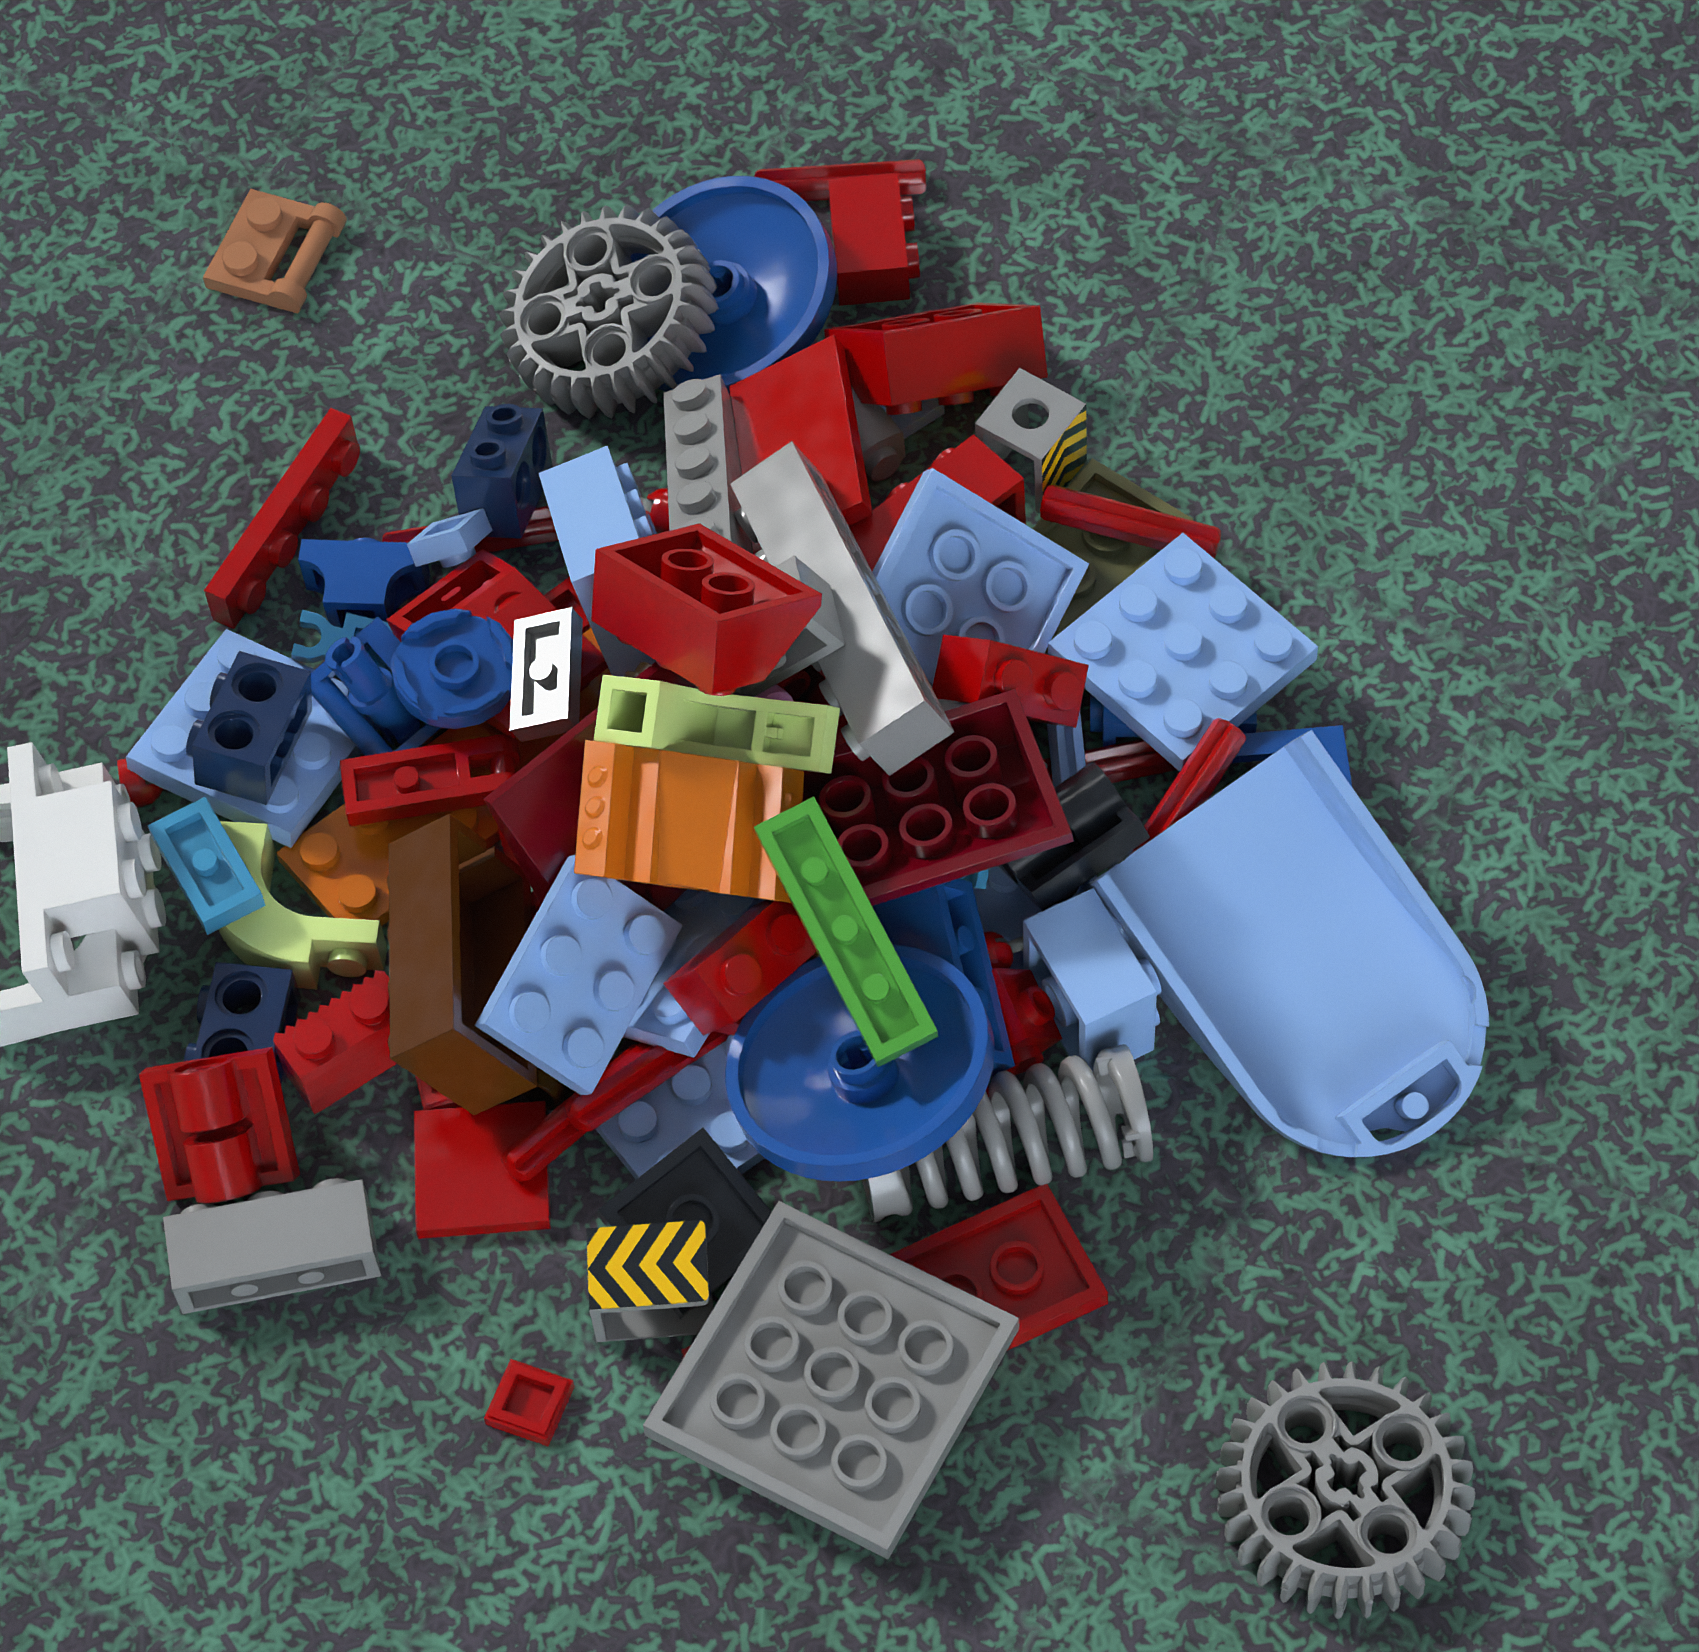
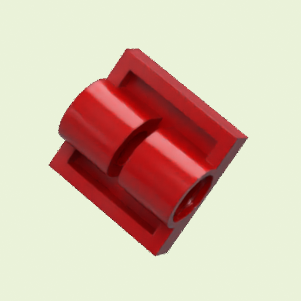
[139,1047,300,1203]

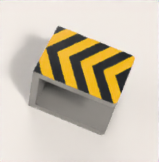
[975,368,1087,513]
[586,1220,713,1342]

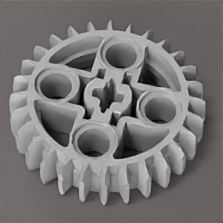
[499,204,719,419]
[1216,1361,1475,1619]

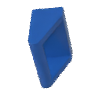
[311,617,449,756]

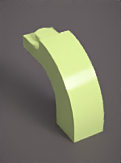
[594,675,840,774]
[218,821,387,990]

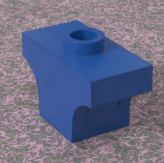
[298,538,430,628]

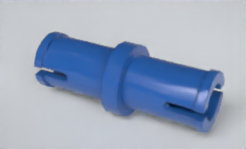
[325,636,420,745]

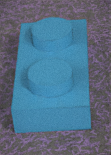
[147,797,266,935]

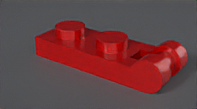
[340,734,520,827]

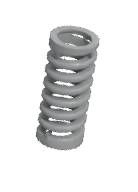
[862,1044,1153,1223]

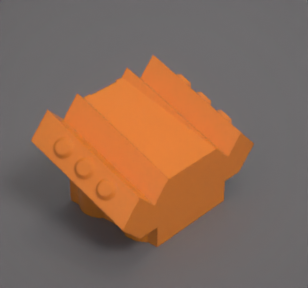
[574,740,804,903]

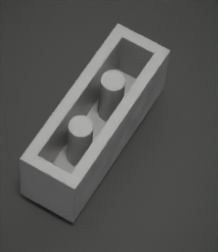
[163,1178,381,1314]

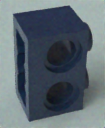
[451,404,553,539]
[186,651,312,805]
[184,962,301,1085]

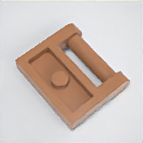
[203,189,347,314]

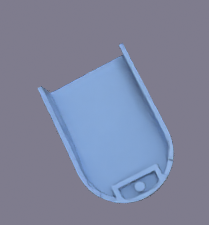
[1082,730,1489,1157]

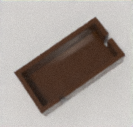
[387,813,537,1115]

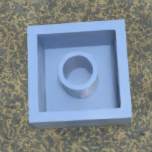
[1023,888,1162,1072]

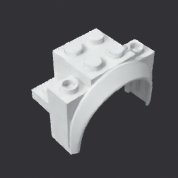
[0,742,166,1047]

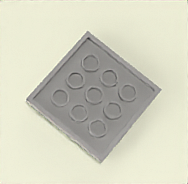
[643,1201,1019,1559]

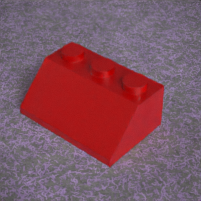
[824,303,1048,415]
[591,523,822,696]

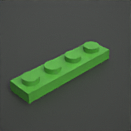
[754,797,939,1067]

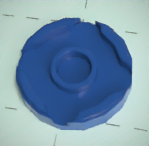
[390,608,513,729]

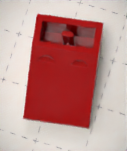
[386,549,608,739]

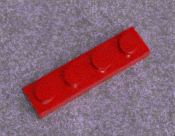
[204,408,360,629]

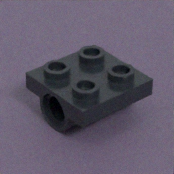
[999,762,1150,911]

